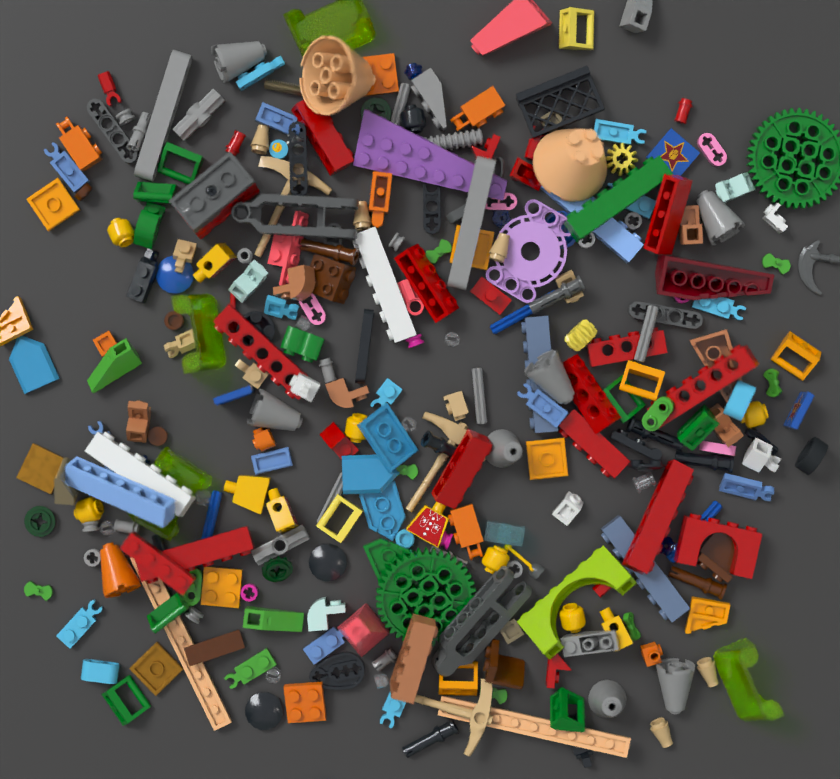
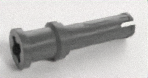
[528,275,586,314]

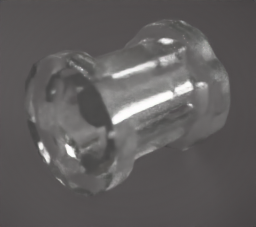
[632,471,657,494]

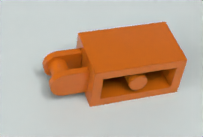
[450,86,505,132]
[56,116,103,172]
[369,171,393,228]
[448,503,483,561]

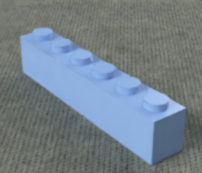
[540,186,644,263]
[65,456,176,528]

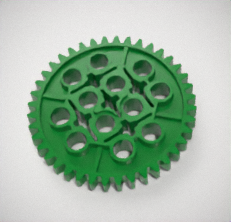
[746,108,840,209]
[375,547,476,646]

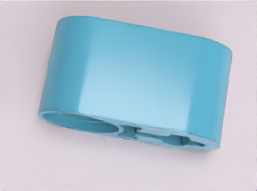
[723,380,756,421]
[81,659,120,684]

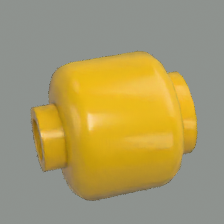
[107,218,135,247]
[740,401,769,428]
[345,413,367,443]
[74,497,104,523]
[482,545,510,574]
[559,603,586,633]

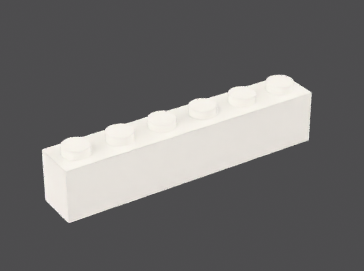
[352,227,417,343]
[85,431,196,517]

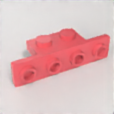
[267,211,309,286]

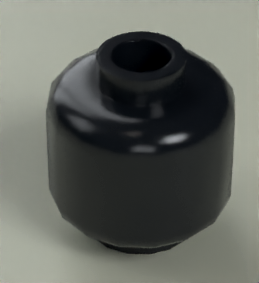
[400,105,426,134]

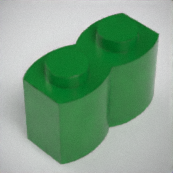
[280,326,325,363]

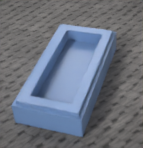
[251,447,293,475]

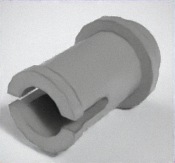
[237,248,253,264]
[318,358,337,383]
[114,519,140,534]
[372,648,397,672]

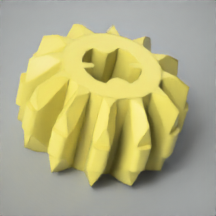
[606,143,638,176]
[564,319,597,351]

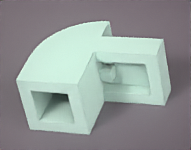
[715,172,756,203]
[228,259,268,303]
[307,597,346,632]

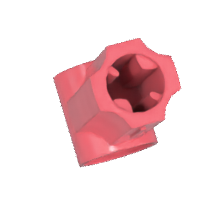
[397,279,424,316]

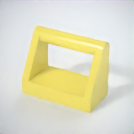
[559,7,594,50]
[316,494,364,543]

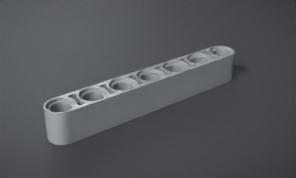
[134,50,192,182]
[447,156,496,290]

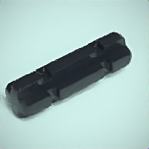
[745,427,779,456]

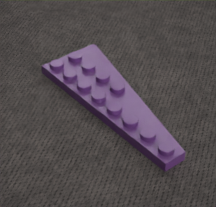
[353,109,508,200]

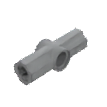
[173,89,225,141]
[251,524,310,566]

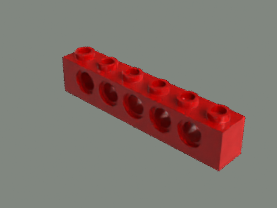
[213,303,309,400]
[647,344,759,428]

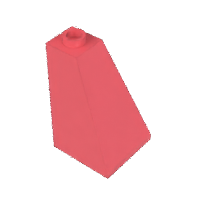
[470,0,552,55]
[337,603,390,657]

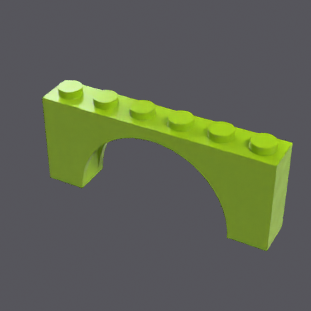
[517,545,637,660]

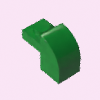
[133,202,166,249]

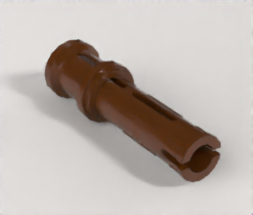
[300,238,359,266]
[668,565,727,600]

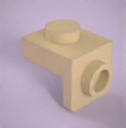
[555,270,584,303]

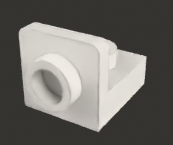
[762,203,788,234]
[552,491,584,526]

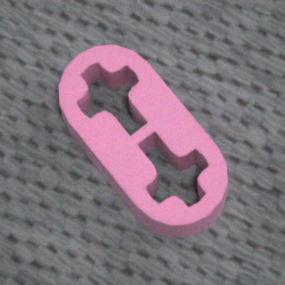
[697,133,727,167]
[485,192,517,210]
[299,293,326,325]
[699,441,736,456]

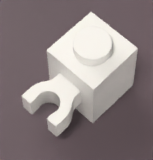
[289,372,320,402]
[742,437,781,473]

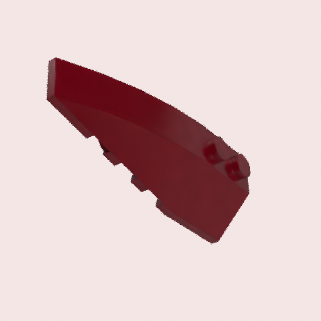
[655,254,774,300]

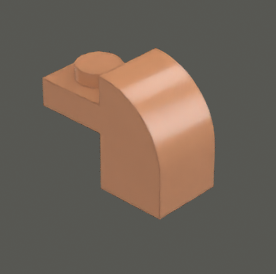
[679,205,703,245]
[273,265,315,301]
[325,378,370,408]
[126,401,151,443]
[710,403,744,447]

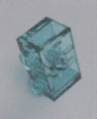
[483,520,525,547]

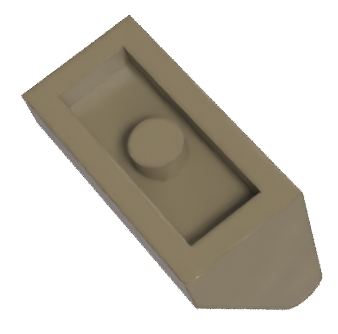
[54,457,79,505]

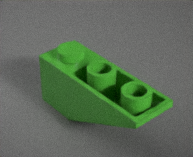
[87,338,142,393]
[243,606,304,632]

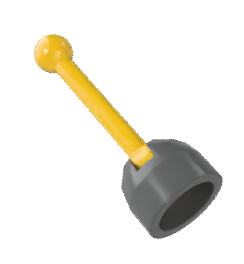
[504,543,545,580]

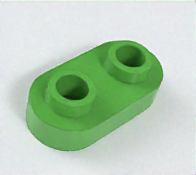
[642,396,674,431]
[181,567,203,606]

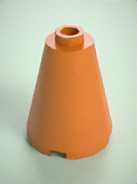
[100,542,141,598]

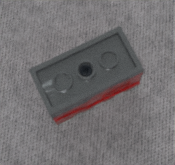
[169,152,260,240]

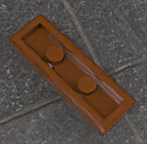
[184,629,245,666]

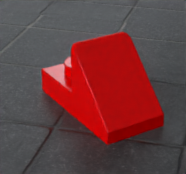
[471,134,501,159]
[510,158,541,191]
[319,422,359,460]
[545,653,571,688]

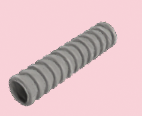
[424,128,483,150]

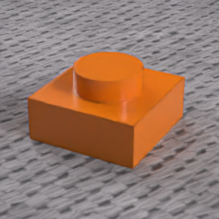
[93,330,117,357]

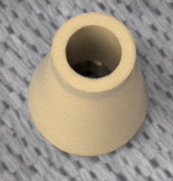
[250,125,269,155]
[353,201,372,231]
[489,233,510,263]
[697,657,719,687]
[650,717,673,748]

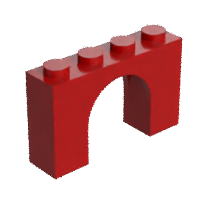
[674,513,762,579]

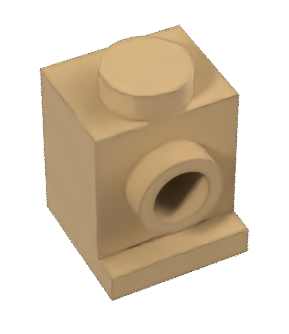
[443,391,469,421]

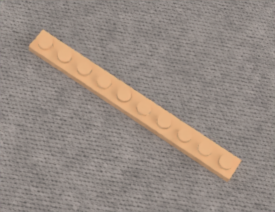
[130,558,232,731]
[438,695,631,758]

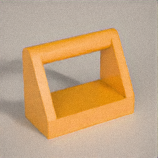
[770,331,822,381]
[619,360,665,401]
[439,661,478,696]

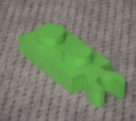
[224,648,277,689]

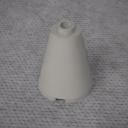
[211,41,267,83]
[696,190,745,245]
[524,350,575,404]
[247,389,303,431]
[485,429,522,468]
[656,658,695,714]
[588,680,627,718]

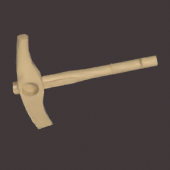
[254,156,332,258]
[406,412,486,512]
[414,679,493,756]

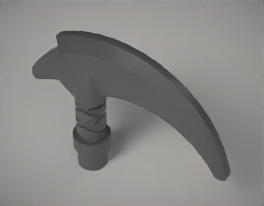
[798,240,840,295]

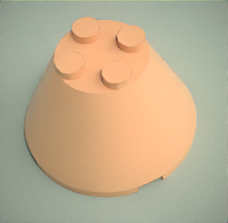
[299,36,376,115]
[533,129,607,202]

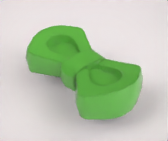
[425,239,452,264]
[762,253,790,275]
[763,369,782,398]
[396,464,418,480]
[24,581,53,601]
[623,612,641,641]
[479,687,508,704]

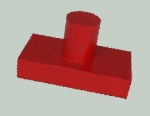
[470,277,512,315]

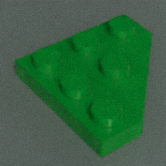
[363,538,436,585]

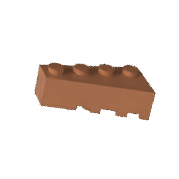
[689,329,743,403]
[389,613,438,704]

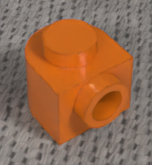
[252,427,276,452]
[640,641,663,667]

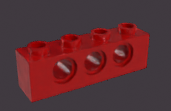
[586,327,668,367]
[563,354,621,434]

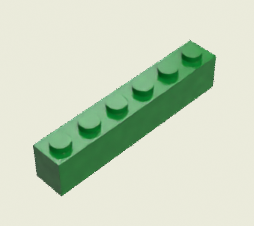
[564,155,673,242]

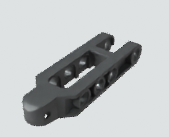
[231,194,359,239]
[431,566,532,677]

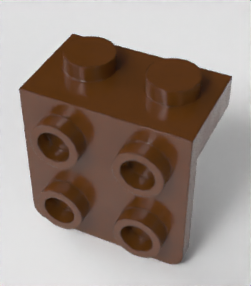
[310,254,357,304]
[697,533,734,583]
[483,639,525,689]

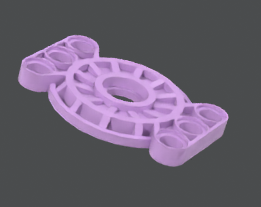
[486,199,571,303]

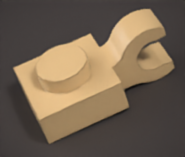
[173,239,197,273]
[164,329,199,358]
[235,359,269,389]

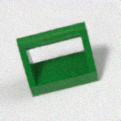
[157,142,205,185]
[133,182,177,204]
[602,374,646,423]
[677,404,720,451]
[147,592,190,634]
[101,675,151,726]
[550,687,585,732]

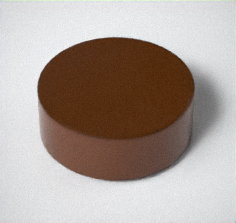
[74,183,93,201]
[164,311,184,330]
[148,427,168,446]

